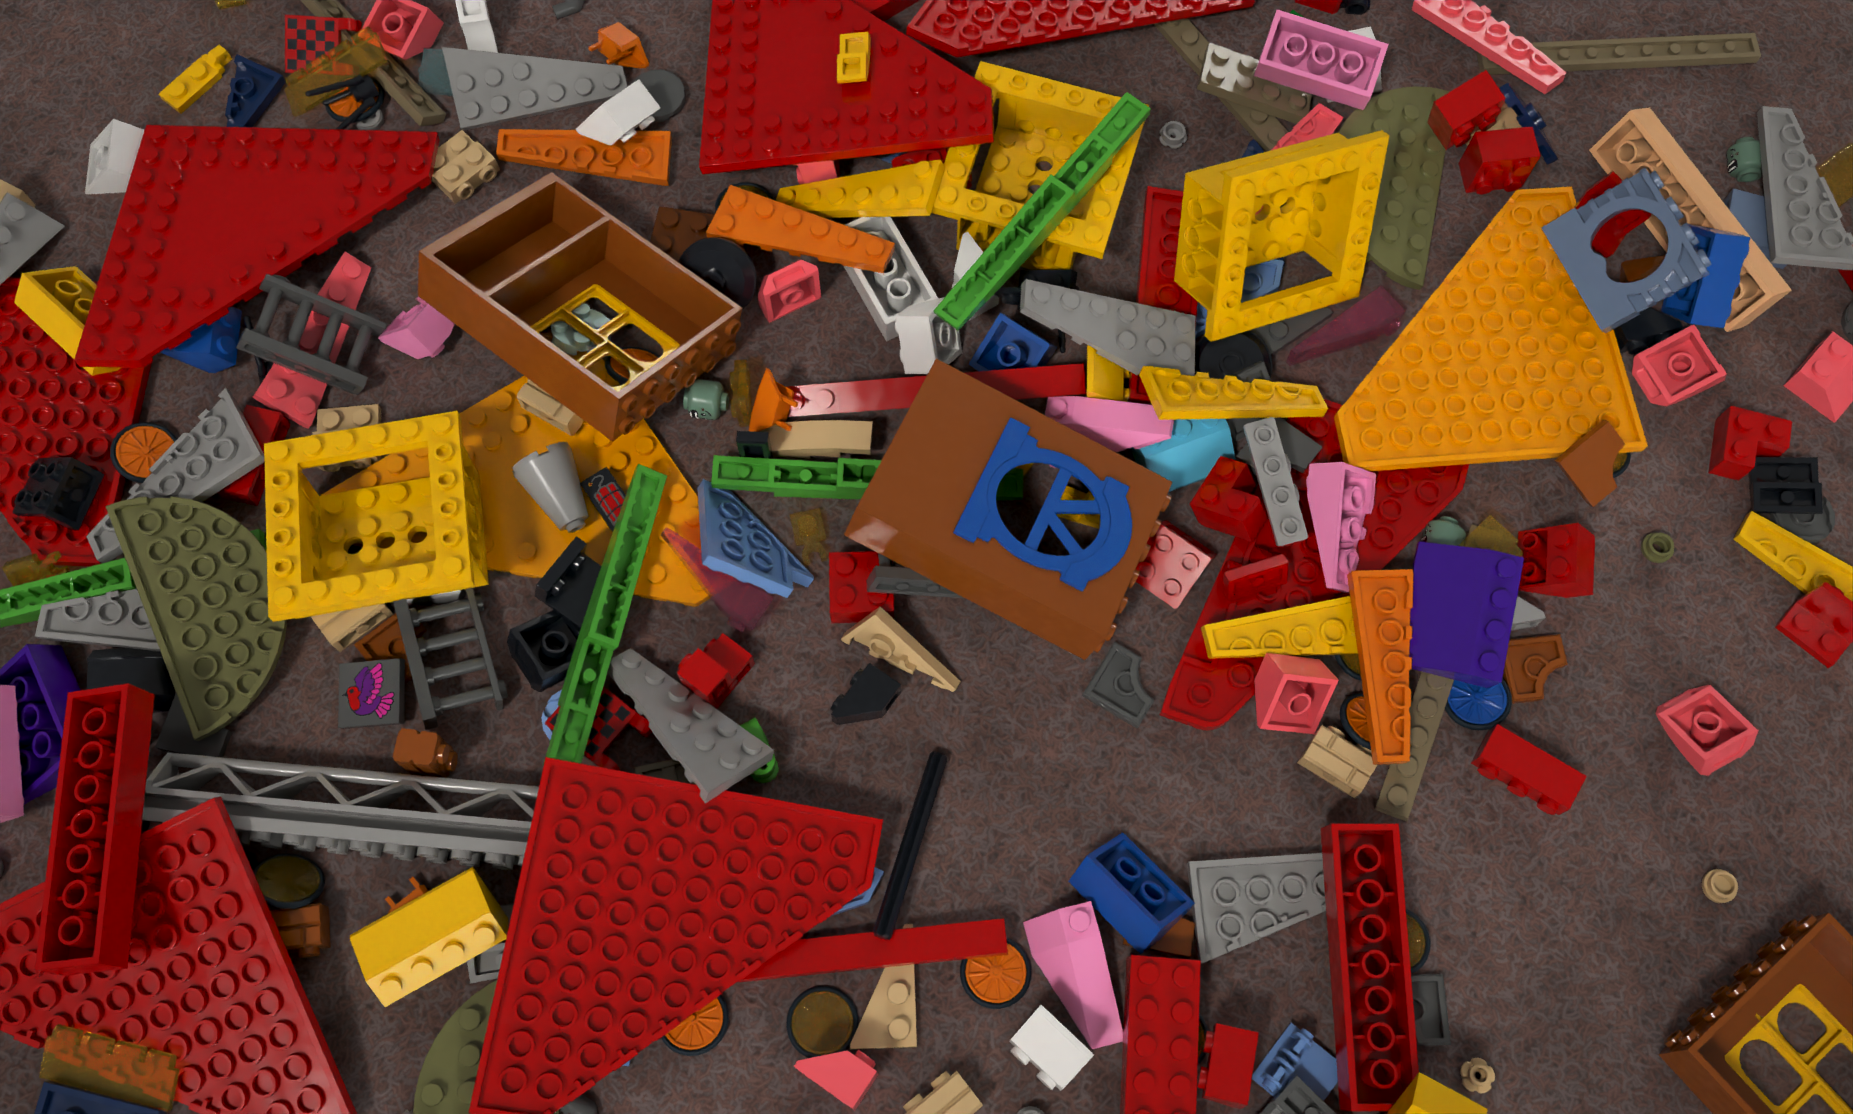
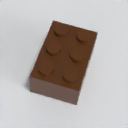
[650,206,747,262]

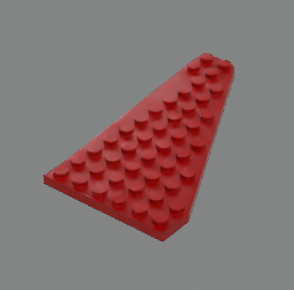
[1159,399,1470,730]

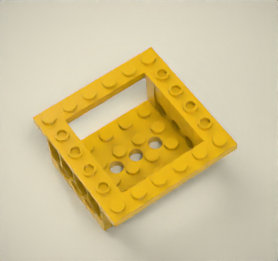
[931,61,1149,270]
[1174,130,1390,342]
[264,411,489,622]

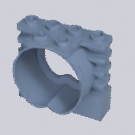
[1541,167,1712,333]

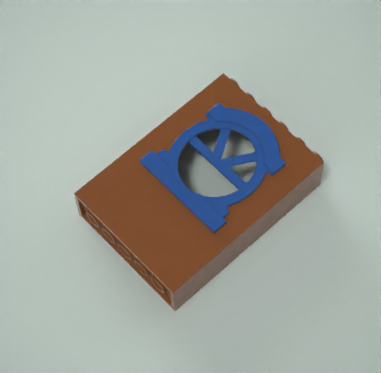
[844,359,1172,660]

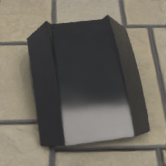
[507,610,581,692]
[86,648,175,713]

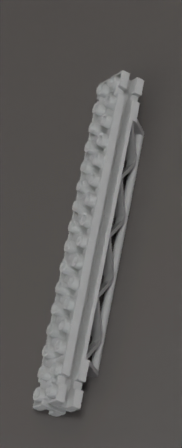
[141,752,539,870]

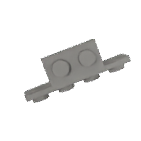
[1243,417,1308,546]

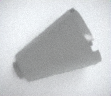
[512,442,589,533]

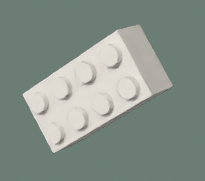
[844,217,938,342]

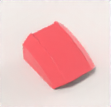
[758,259,821,323]
[1632,324,1727,407]
[1655,685,1759,776]

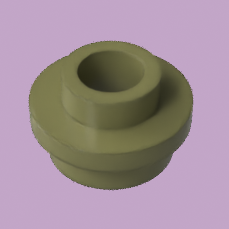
[1641,533,1674,563]

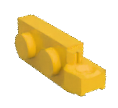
[158,45,232,114]

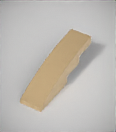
[759,420,873,459]

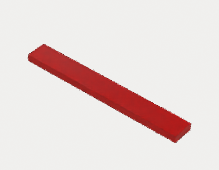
[738,918,1008,982]

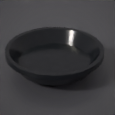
[679,237,757,310]
[1195,330,1273,379]

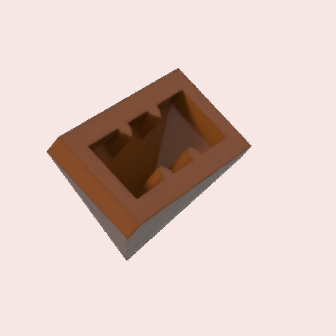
[1620,255,1666,283]

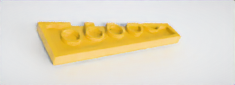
[775,160,945,218]
[1139,366,1328,420]
[1734,511,1853,602]
[1201,596,1358,659]

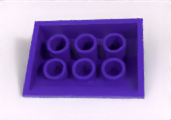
[1409,541,1524,688]
[0,644,80,804]

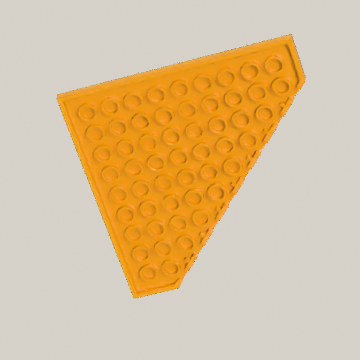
[1334,187,1648,471]
[321,351,739,607]

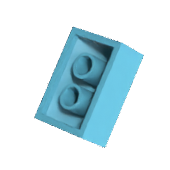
[1130,419,1235,492]

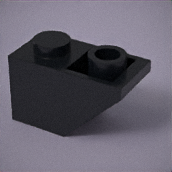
[1614,307,1683,355]
[830,663,901,725]

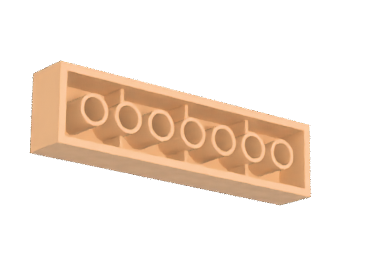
[1589,107,1792,332]

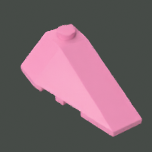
[378,297,455,359]
[1045,396,1174,468]
[1306,462,1376,592]
[1023,901,1123,1050]

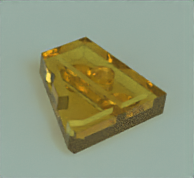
[730,359,752,427]

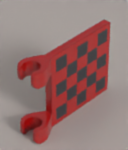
[285,14,362,78]
[544,686,652,771]

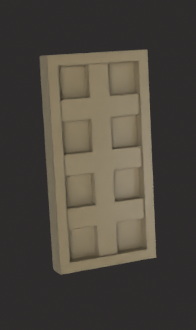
[1197,42,1312,124]

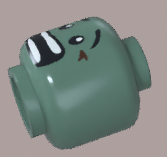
[1726,137,1762,182]
[683,379,729,420]
[1421,516,1466,546]

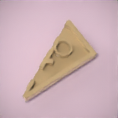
[841,607,961,692]
[850,924,917,1050]

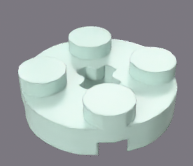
[551,303,611,355]

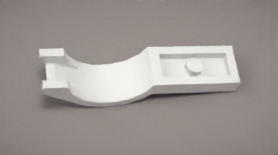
[455,0,498,53]

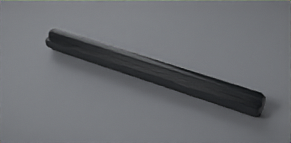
[873,751,947,940]

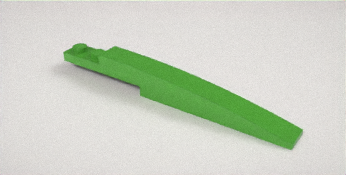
[933,92,1151,331]
[711,455,1023,500]
[543,464,667,765]
[0,529,266,628]

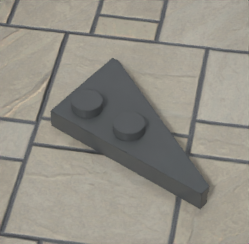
[1250,307,1333,357]

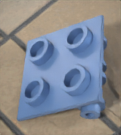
[1252,1023,1338,1101]

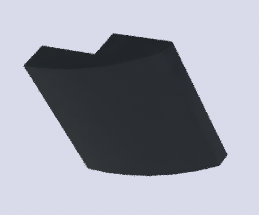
[1749,457,1823,514]

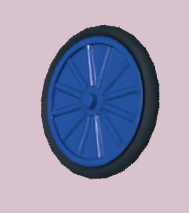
[1445,678,1512,731]

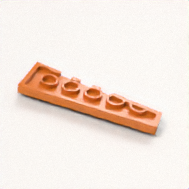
[496,129,672,186]
[706,185,895,274]
[1347,569,1413,765]

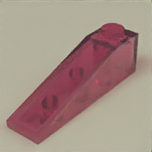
[1286,286,1405,366]
[661,527,774,633]

